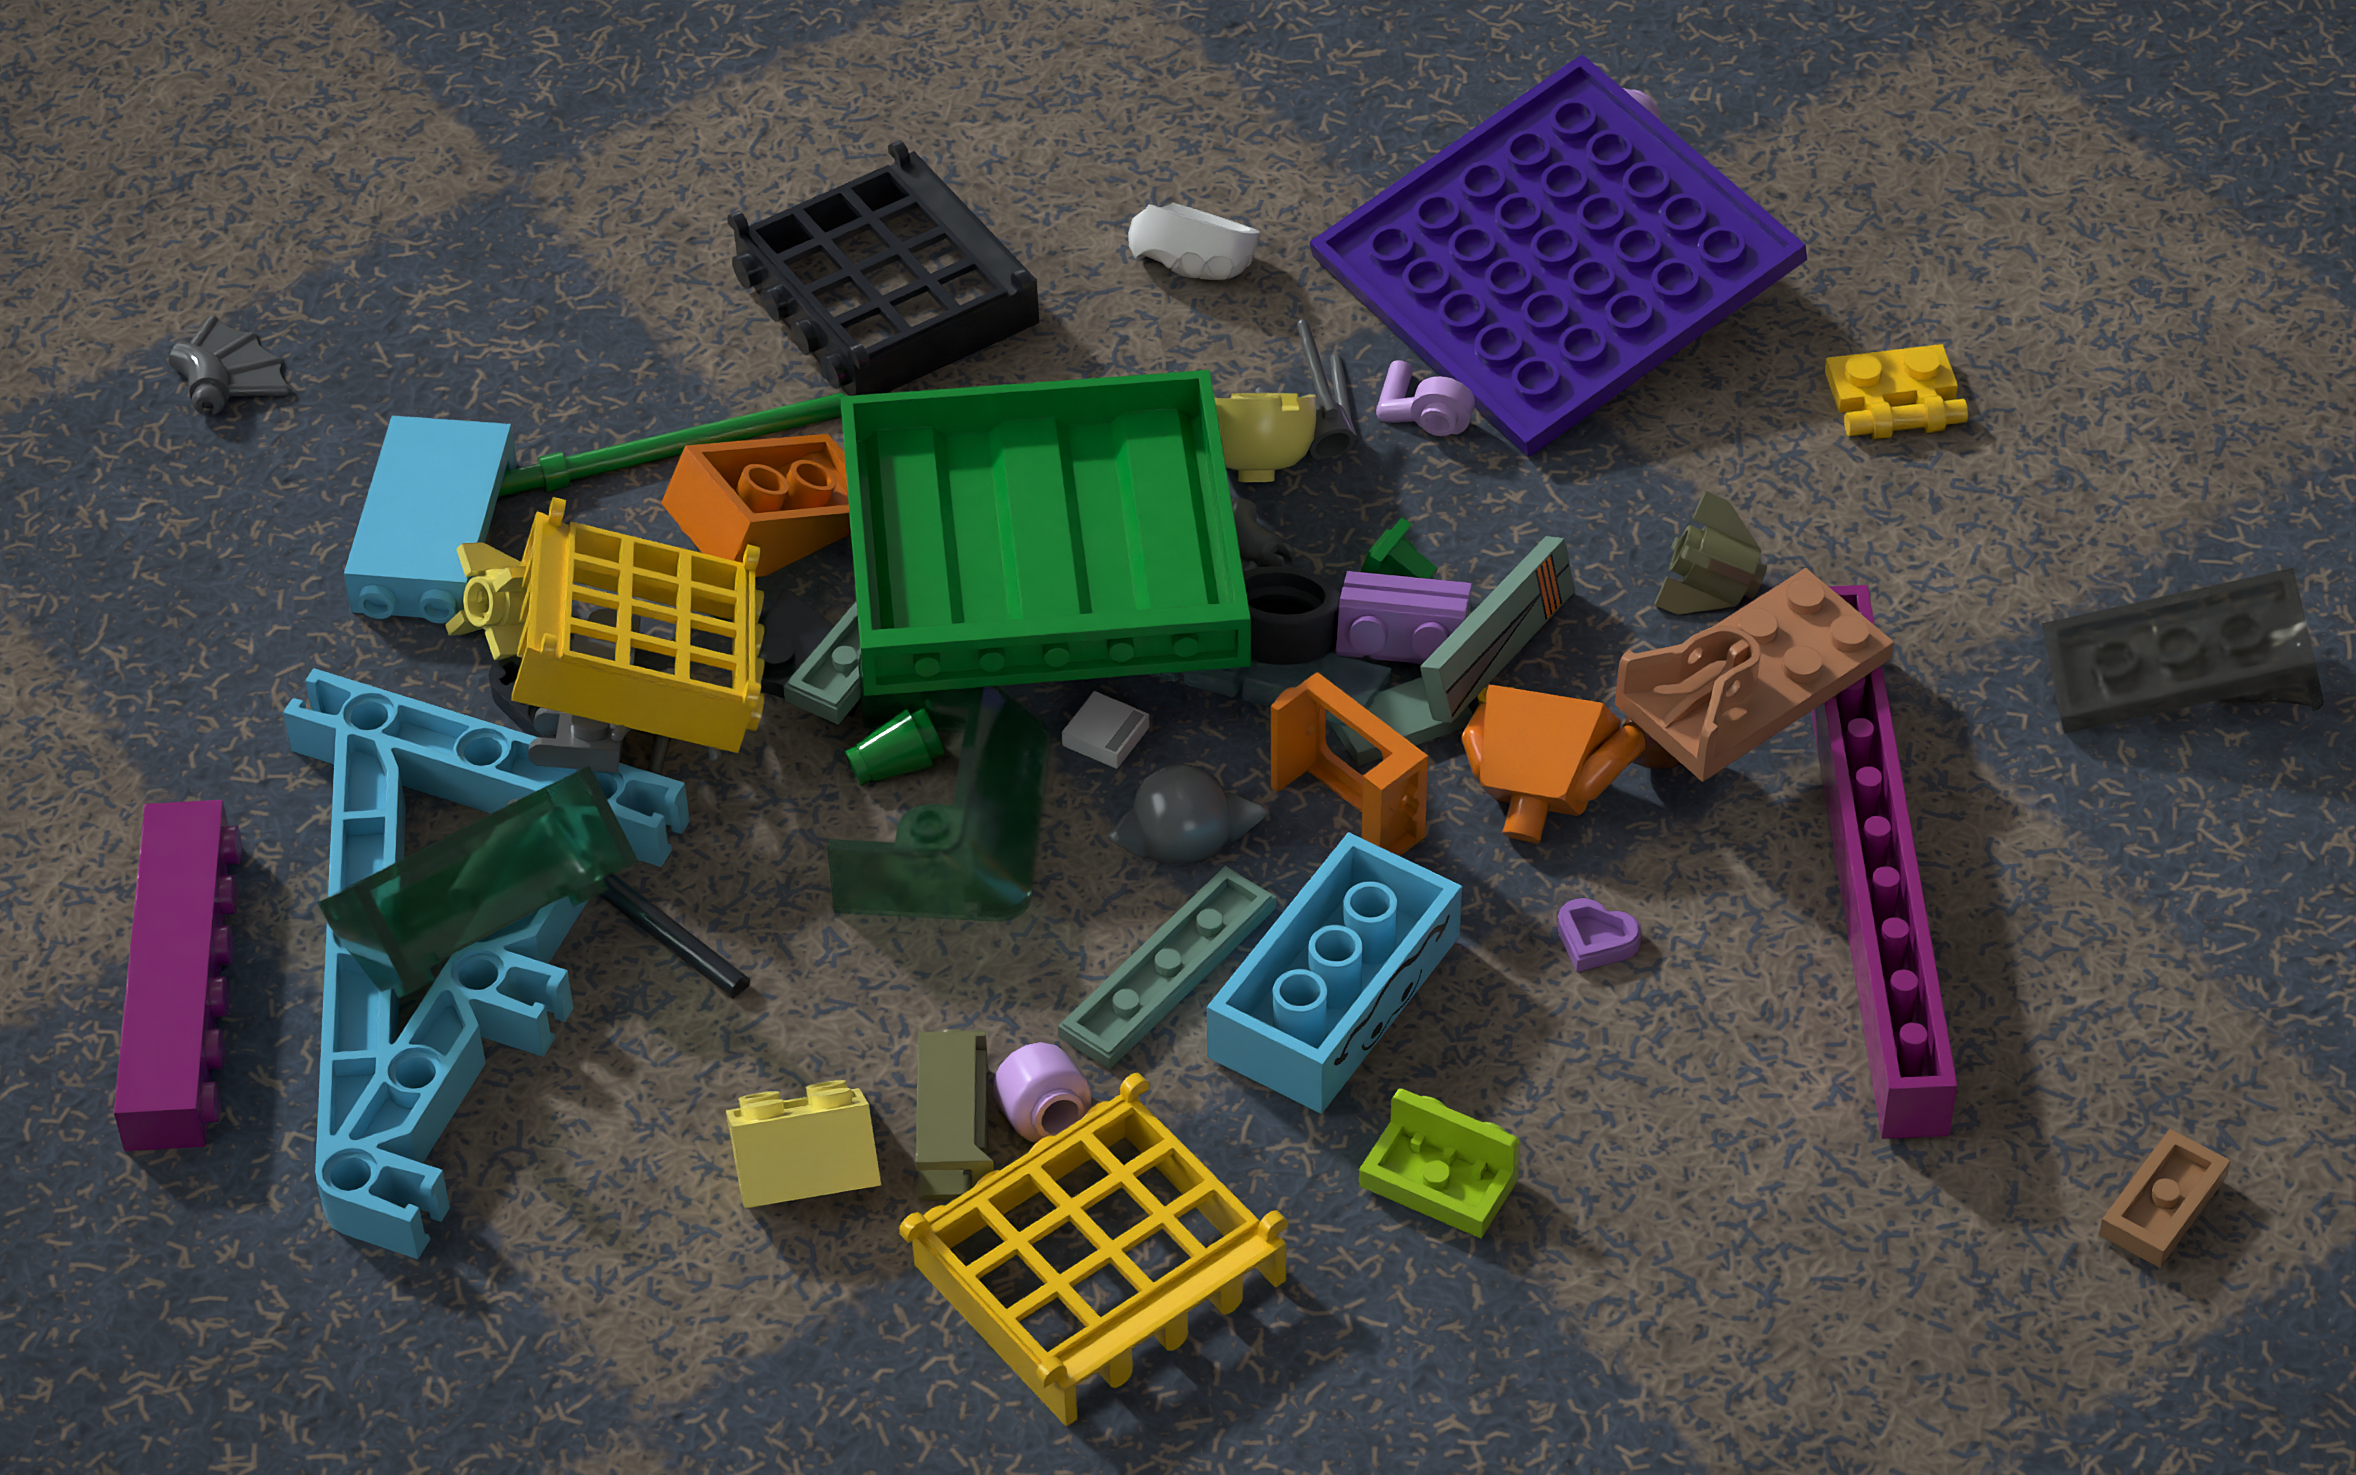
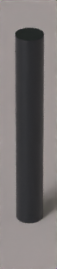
[597,873,750,999]

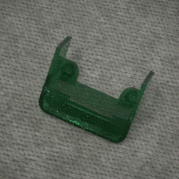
[827,654,1051,922]
[317,766,639,998]

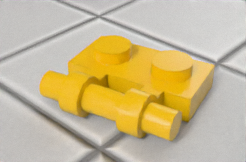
[1825,344,1968,440]

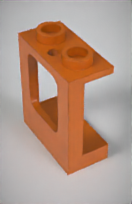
[1271,672,1428,856]

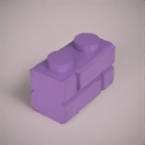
[1336,571,1472,664]

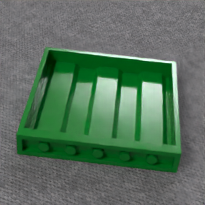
[840,370,1251,696]

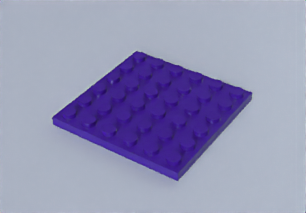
[1309,54,1807,458]

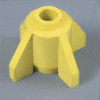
[445,542,527,660]

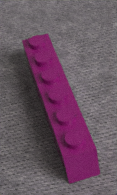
[114,800,242,1151]

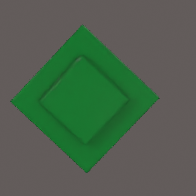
[1360,517,1438,579]

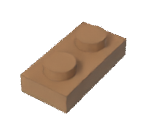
[2099,1129,2231,1268]

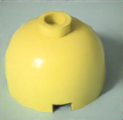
[1214,393,1316,482]

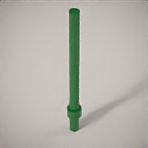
[498,393,844,497]

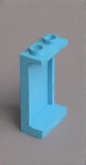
[344,416,517,623]

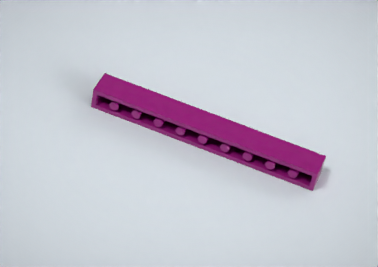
[1811,585,1957,1139]

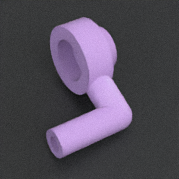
[1376,360,1475,436]

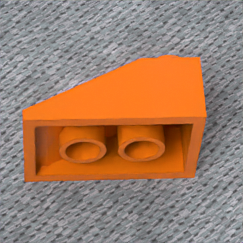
[661,434,851,577]

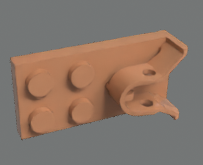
[1615,568,1894,782]

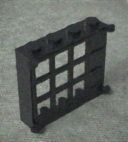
[727,140,1040,396]

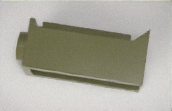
[915,1029,994,1200]

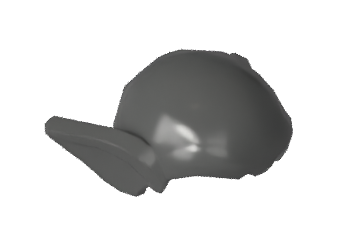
[1108,764,1270,864]

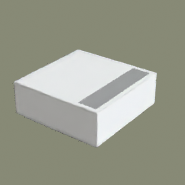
[1062,691,1149,769]

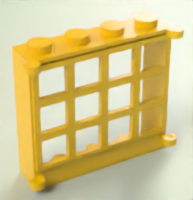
[511,497,764,753]
[899,1073,1288,1427]

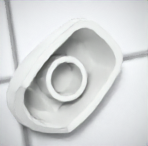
[1128,203,1260,280]

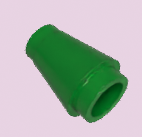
[845,708,945,786]

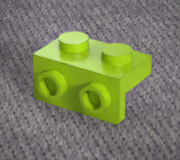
[1359,1088,1520,1239]

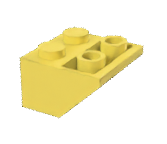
[726,1080,881,1208]

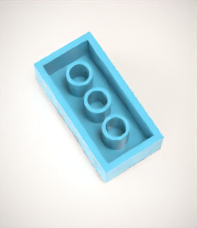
[1207,832,1462,1114]

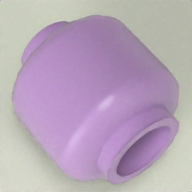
[993,1042,1092,1143]

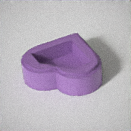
[1558,898,1642,972]

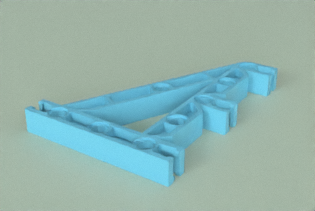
[283,668,690,1259]

